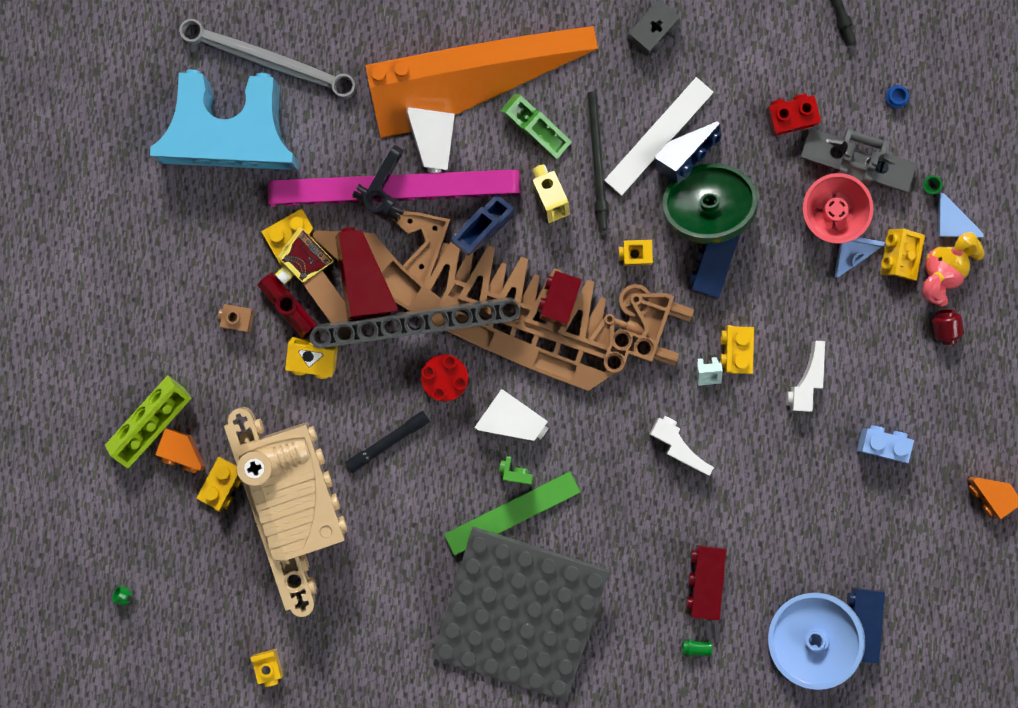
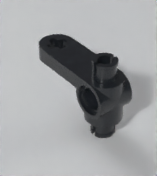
[352,145,405,222]

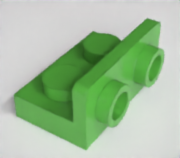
[499,456,533,485]

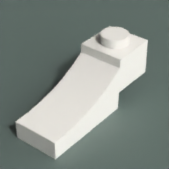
[786,341,825,412]
[649,416,714,476]

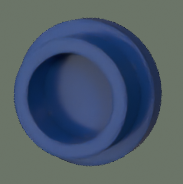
[885,85,909,109]

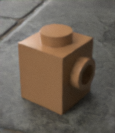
[217,304,255,333]

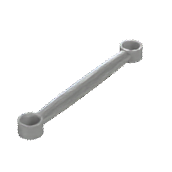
[179,19,356,99]

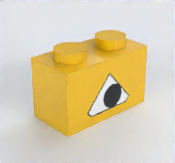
[285,337,338,379]

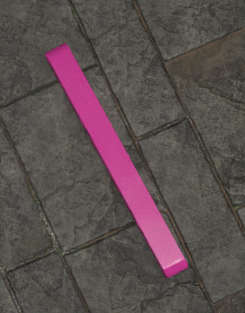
[267,170,521,207]

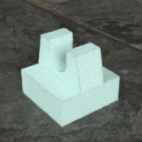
[697,357,723,386]

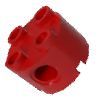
[421,354,469,402]

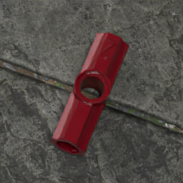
[257,272,318,338]

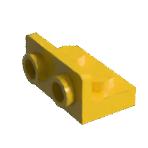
[880,229,925,281]
[720,325,754,374]
[196,457,242,512]

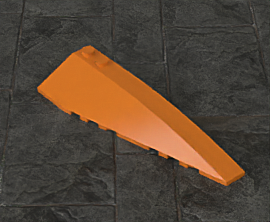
[365,26,598,138]

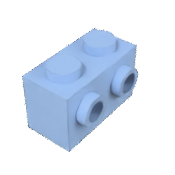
[857,425,914,463]

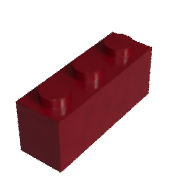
[686,545,727,620]

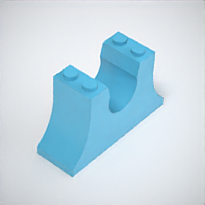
[150,69,299,170]

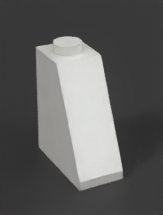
[406,107,455,173]
[474,389,549,441]

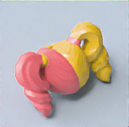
[922,232,985,307]

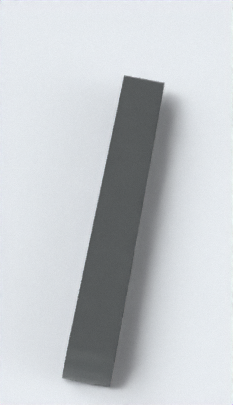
[310,297,520,348]

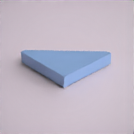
[938,193,983,238]
[834,237,885,278]

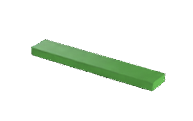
[444,471,580,555]

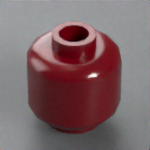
[931,309,964,345]

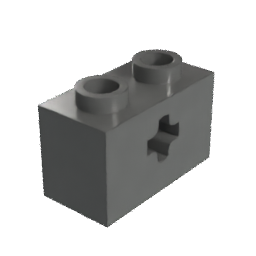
[627,0,680,56]

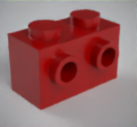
[766,93,821,137]

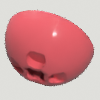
[802,173,873,243]

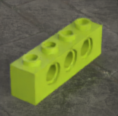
[105,375,192,469]

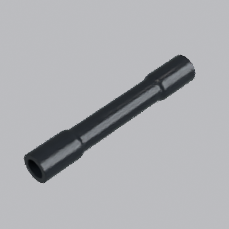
[345,410,430,474]

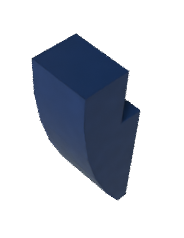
[451,194,514,256]

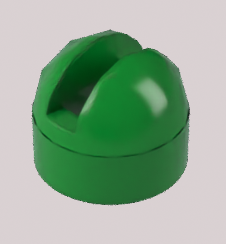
[923,175,942,194]
[112,585,132,606]

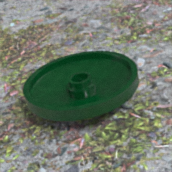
[663,164,758,244]

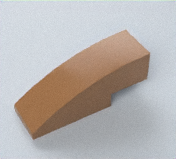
[302,270,365,338]

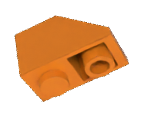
[155,428,205,473]
[967,477,1018,519]

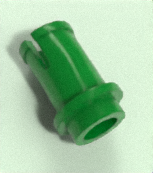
[682,638,712,658]

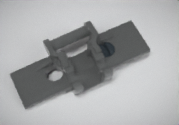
[800,127,917,193]

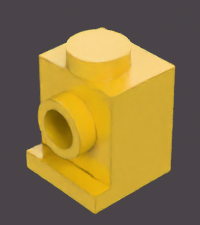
[618,240,653,266]
[250,649,283,687]

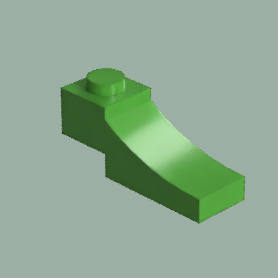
[500,94,572,159]

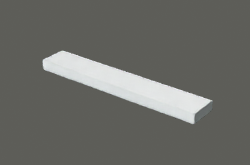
[604,77,713,196]

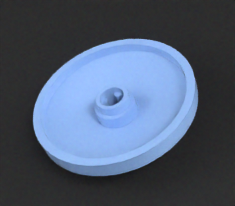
[768,593,865,690]

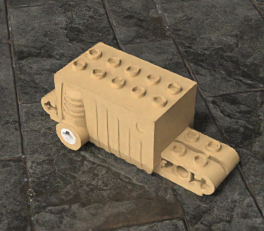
[224,407,348,617]

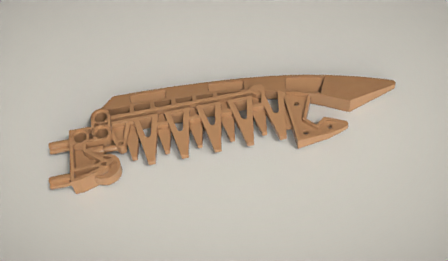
[313,211,694,391]

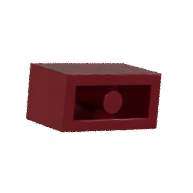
[537,271,582,327]

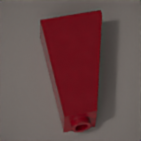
[335,227,398,320]

